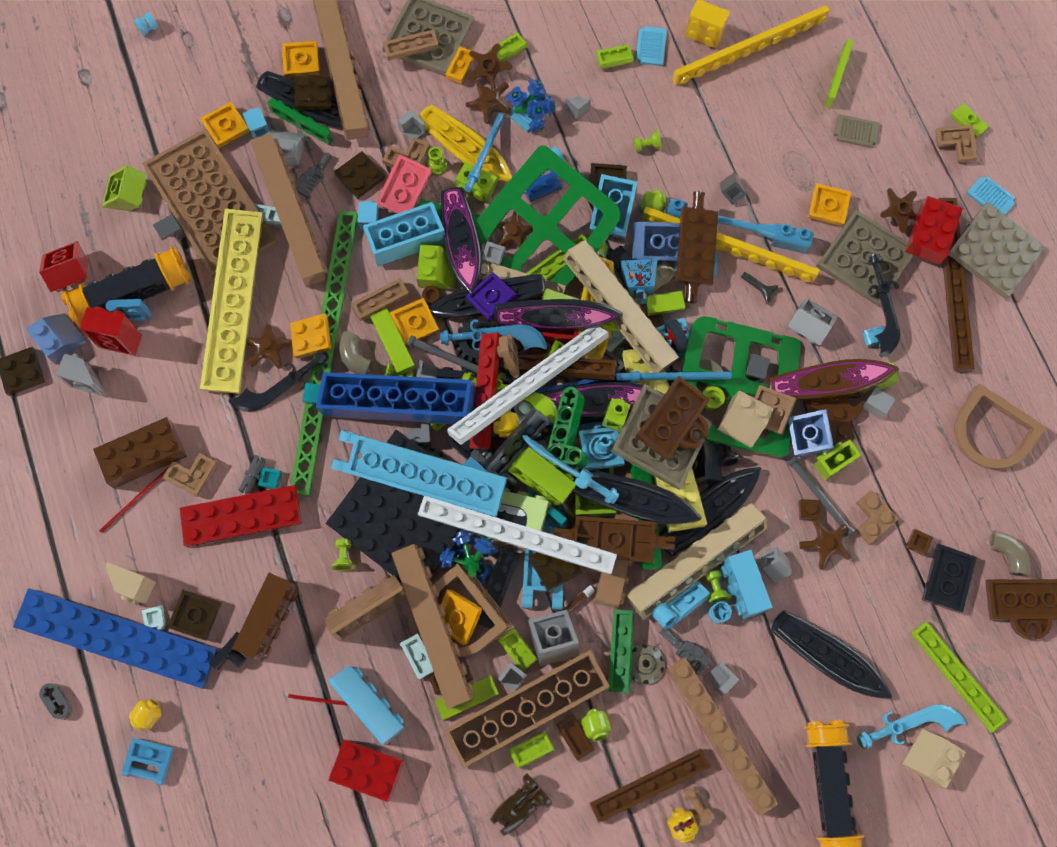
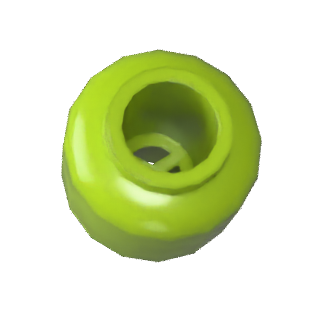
[640,189,668,212]
[581,709,611,742]

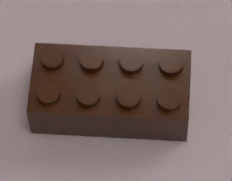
[93,417,187,489]
[232,572,298,662]

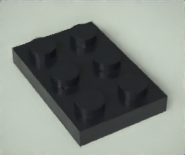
[922,544,977,614]

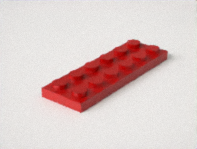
[180,485,302,547]

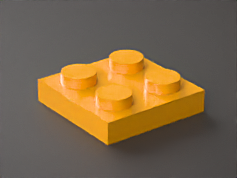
[282,41,320,78]
[200,102,250,148]
[807,183,851,227]
[390,298,439,347]
[290,313,331,359]
[441,589,483,645]

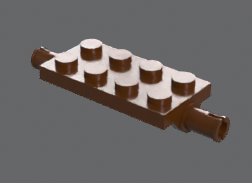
[675,191,718,303]
[553,516,675,563]

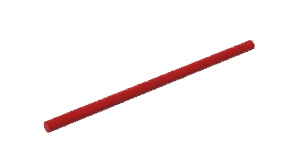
[99,467,169,533]
[288,694,349,706]

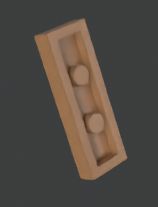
[383,30,439,61]
[351,278,410,321]

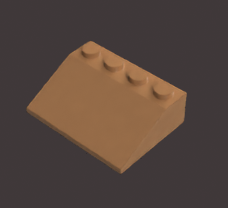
[324,575,407,641]

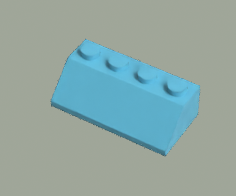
[363,202,445,266]
[328,665,405,745]

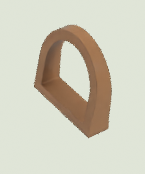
[954,384,1046,469]
[432,563,513,657]

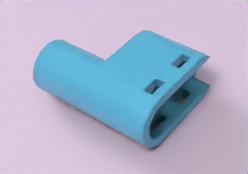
[862,326,894,354]

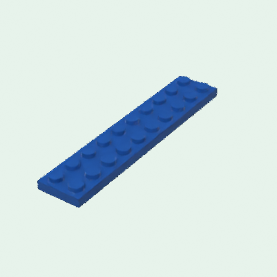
[13,588,218,689]

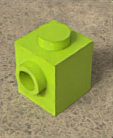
[602,398,630,432]

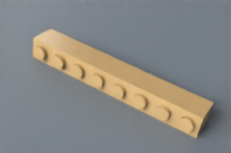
[563,240,679,373]
[626,503,768,620]

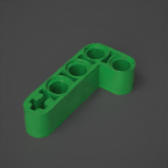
[547,387,589,469]

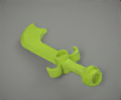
[462,372,557,425]

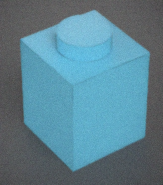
[243,107,269,139]
[358,201,379,230]

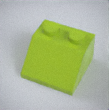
[102,165,147,211]
[417,245,456,290]

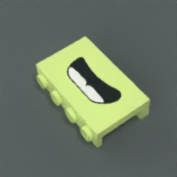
[468,488,552,541]

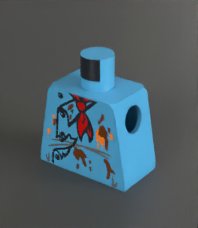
[621,259,657,304]

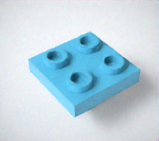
[578,428,624,470]

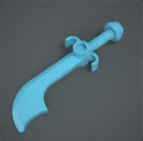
[523,435,619,504]
[857,704,967,749]

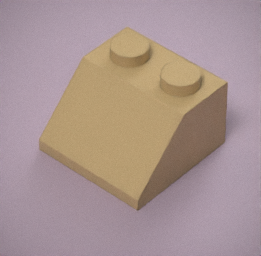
[717,390,773,448]
[105,562,156,606]
[902,729,966,788]

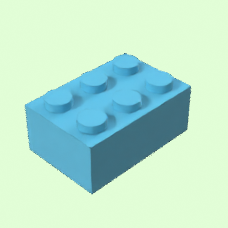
[589,174,638,239]
[720,550,773,620]

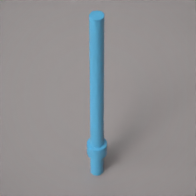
[465,113,505,192]
[616,371,732,383]

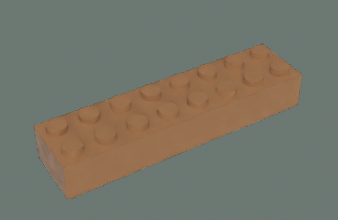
[250,133,328,287]
[444,650,610,769]

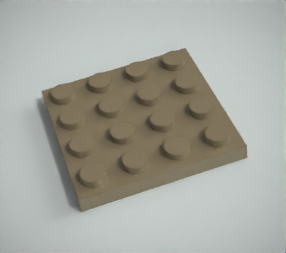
[382,0,474,76]
[948,201,1045,299]
[816,210,914,307]
[610,384,712,490]

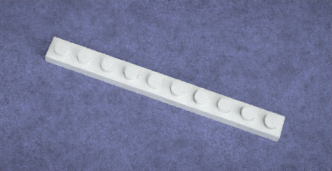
[447,326,608,445]
[418,496,617,575]

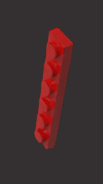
[470,333,502,449]

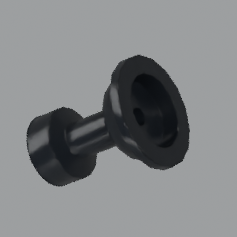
[718,444,742,467]

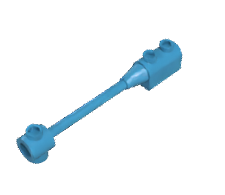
[666,199,814,254]

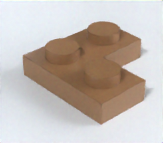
[935,125,977,163]
[382,137,430,168]
[497,334,519,376]
[754,385,797,435]
[163,453,218,497]
[856,490,898,545]

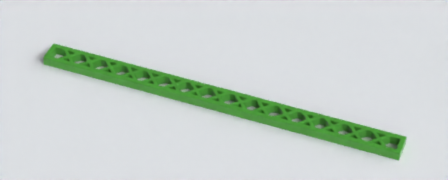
[291,211,358,497]

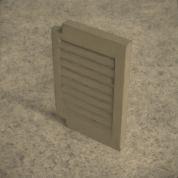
[834,114,880,148]

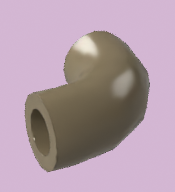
[339,331,372,375]
[989,530,1031,577]

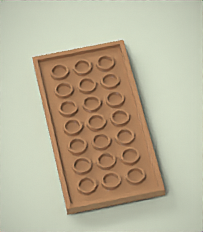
[142,129,278,279]

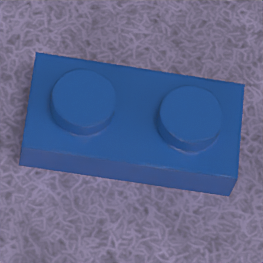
[525,172,562,202]

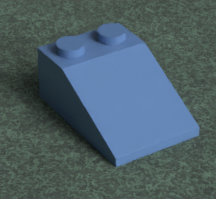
[632,222,680,261]

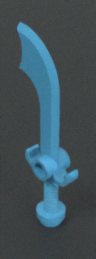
[440,319,547,350]

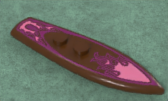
[768,359,899,400]

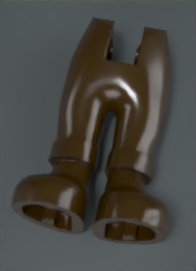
[490,773,553,836]

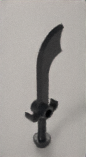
[868,254,900,357]
[228,351,328,412]

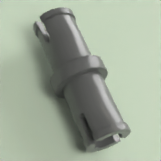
[238,455,266,494]

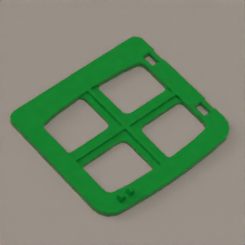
[475,145,621,300]
[681,316,801,458]

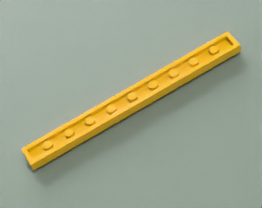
[672,5,830,86]
[641,206,820,283]

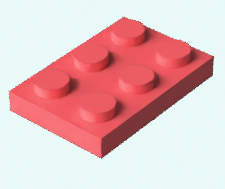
[377,154,433,214]

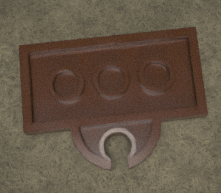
[635,376,710,460]
[802,392,863,445]
[985,579,1057,640]

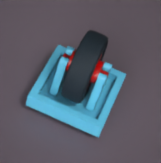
[656,318,690,361]

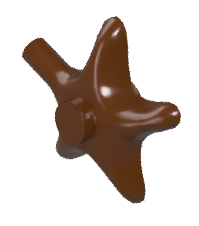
[468,43,513,90]
[466,82,512,124]
[880,188,917,233]
[497,211,533,248]
[246,323,292,369]
[799,519,851,570]

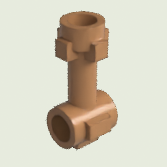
[683,786,715,827]

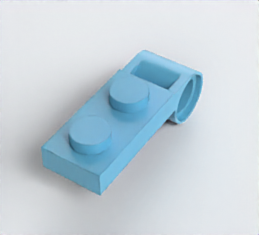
[651,580,711,630]

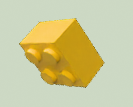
[685,0,730,48]

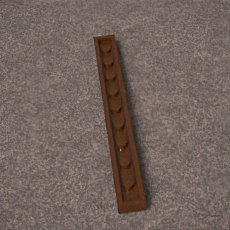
[938,198,975,371]

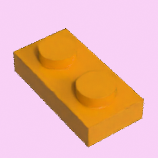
[445,46,474,84]

